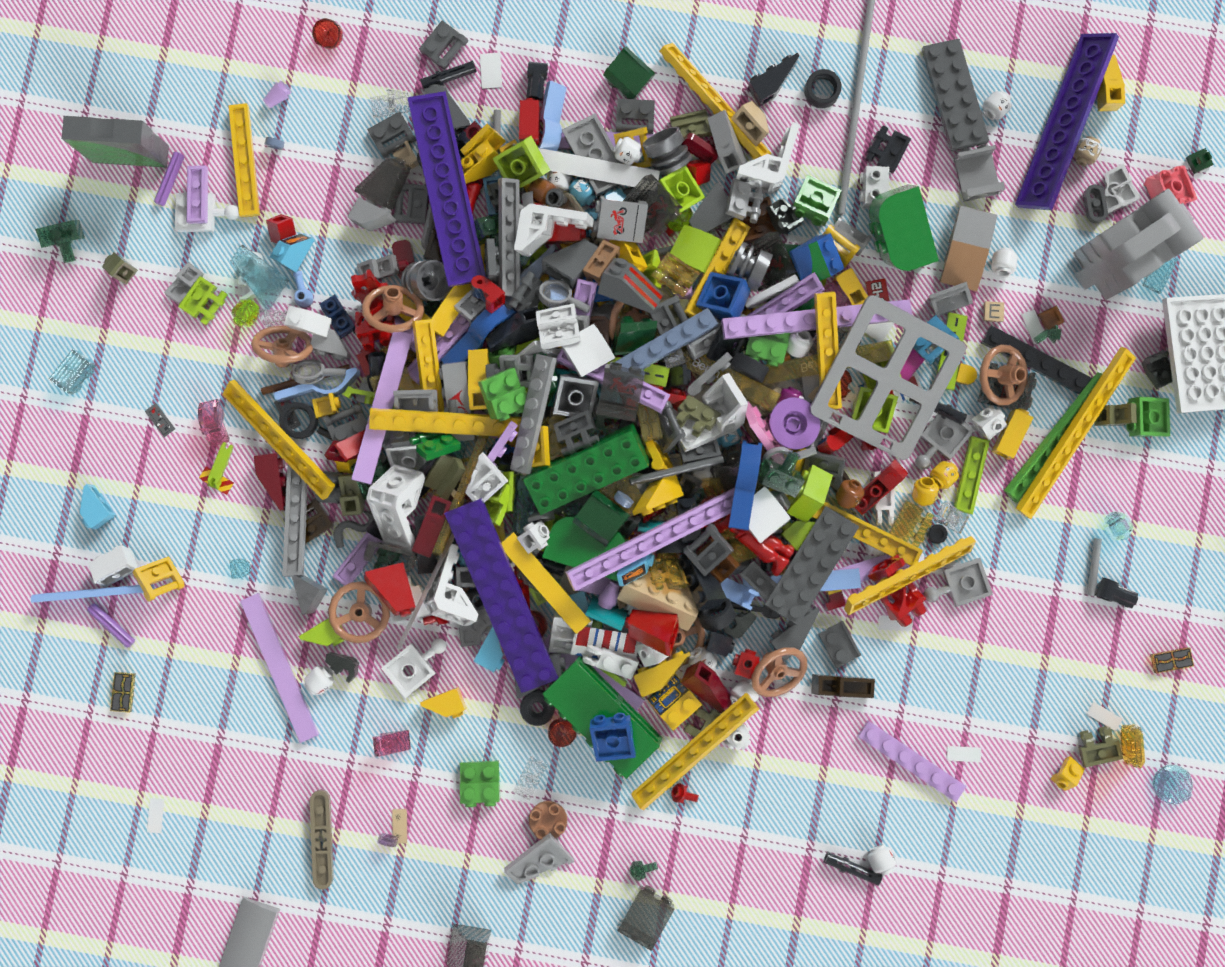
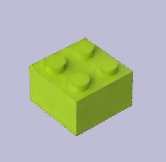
[493,136,550,189]
[786,465,833,523]

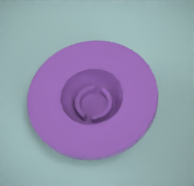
[769,397,820,450]

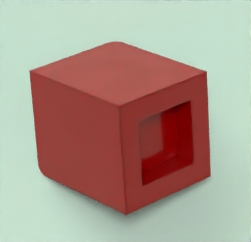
[686,159,711,185]
[266,214,296,244]

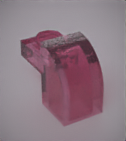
[198,399,230,447]

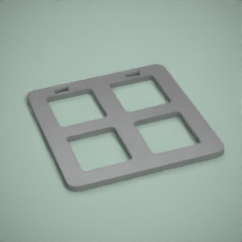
[810,295,966,460]

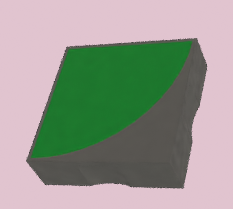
[61,116,169,168]

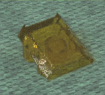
[1120,723,1145,769]

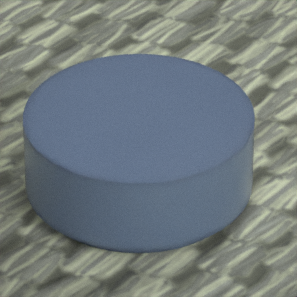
[264,137,285,150]
[614,491,634,509]

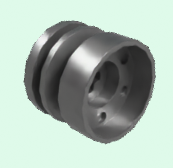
[642,127,692,176]
[728,242,773,292]
[401,260,451,301]

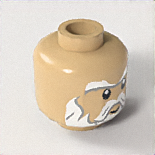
[1073,136,1102,167]

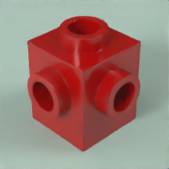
[732,648,760,679]

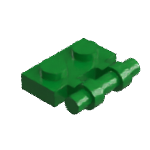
[409,432,461,461]

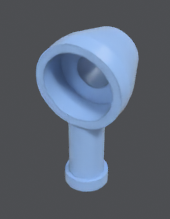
[293,271,314,308]

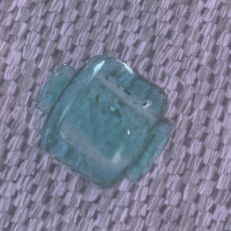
[1103,511,1134,540]

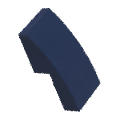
[319,294,355,339]

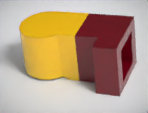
[324,440,357,474]
[824,590,846,611]

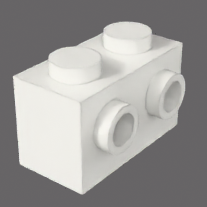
[859,166,889,209]
[88,545,138,588]

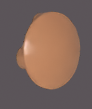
[529,801,568,839]

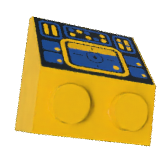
[647,674,702,731]

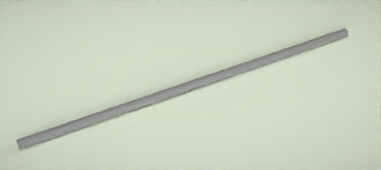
[837,0,875,215]

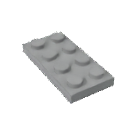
[562,113,623,197]

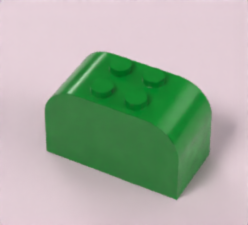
[869,184,939,271]
[543,517,629,581]

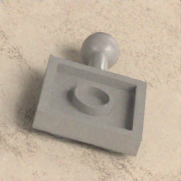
[915,414,975,470]
[923,558,993,607]

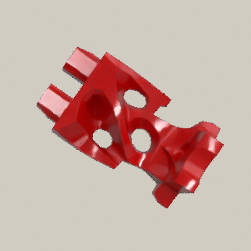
[351,269,396,351]
[868,554,927,627]

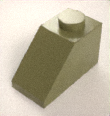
[102,252,138,284]

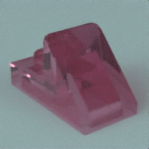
[373,730,411,757]

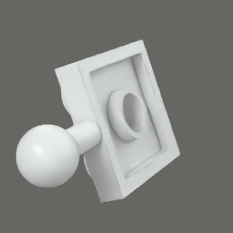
[175,193,239,232]
[381,638,447,698]

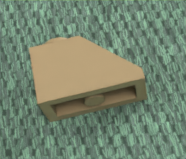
[731,101,769,146]

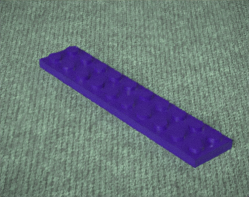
[1015,33,1119,211]
[407,91,486,287]
[444,498,558,693]

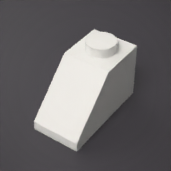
[284,305,332,337]

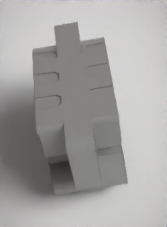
[1073,189,1203,300]

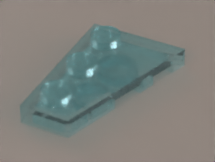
[230,245,290,311]
[512,473,538,537]

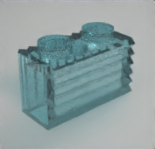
[49,349,96,395]

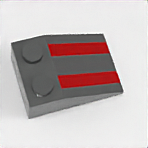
[598,258,664,314]

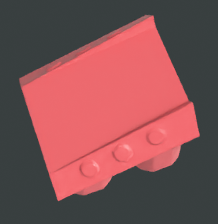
[1143,165,1197,204]

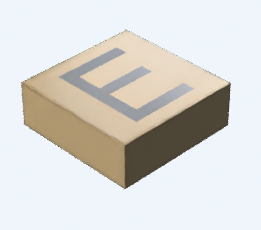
[983,301,1005,322]

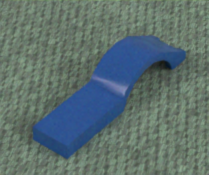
[441,302,516,363]
[728,440,762,531]

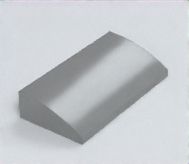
[219,897,280,967]

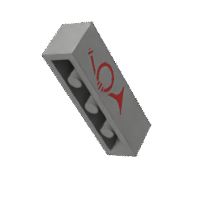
[439,361,477,441]

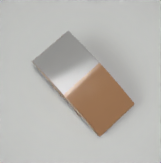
[939,205,998,291]

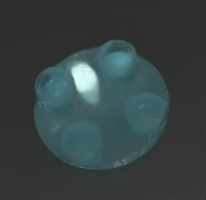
[1153,765,1193,804]

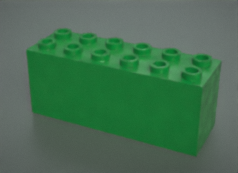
[523,423,650,515]
[543,656,663,779]

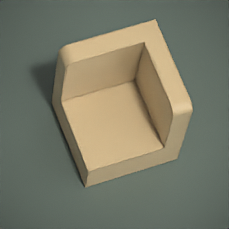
[393,141,419,173]

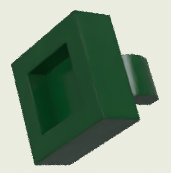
[1186,148,1214,174]

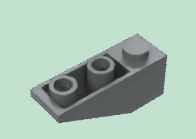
[769,606,820,660]

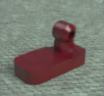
[681,133,718,164]
[392,240,415,279]

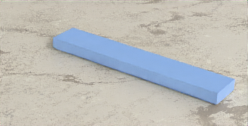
[743,568,861,597]
[31,584,154,603]

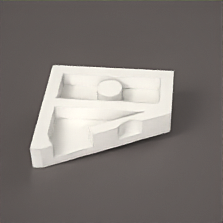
[465,453,509,502]

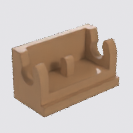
[583,240,620,285]

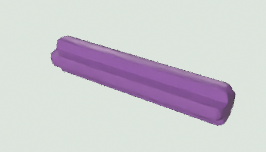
[154,152,184,206]
[87,604,135,648]

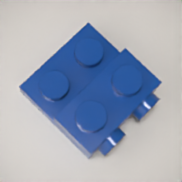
[590,713,636,762]

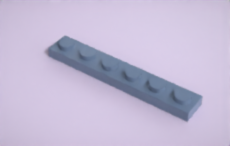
[608,308,718,382]

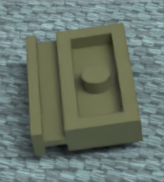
[670,109,712,138]

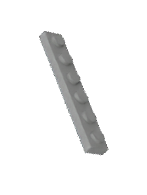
[498,178,520,297]
[510,354,557,474]
[282,464,308,577]

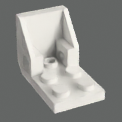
[736,122,800,194]
[514,204,594,257]
[668,373,748,452]
[366,465,425,552]
[425,544,478,627]

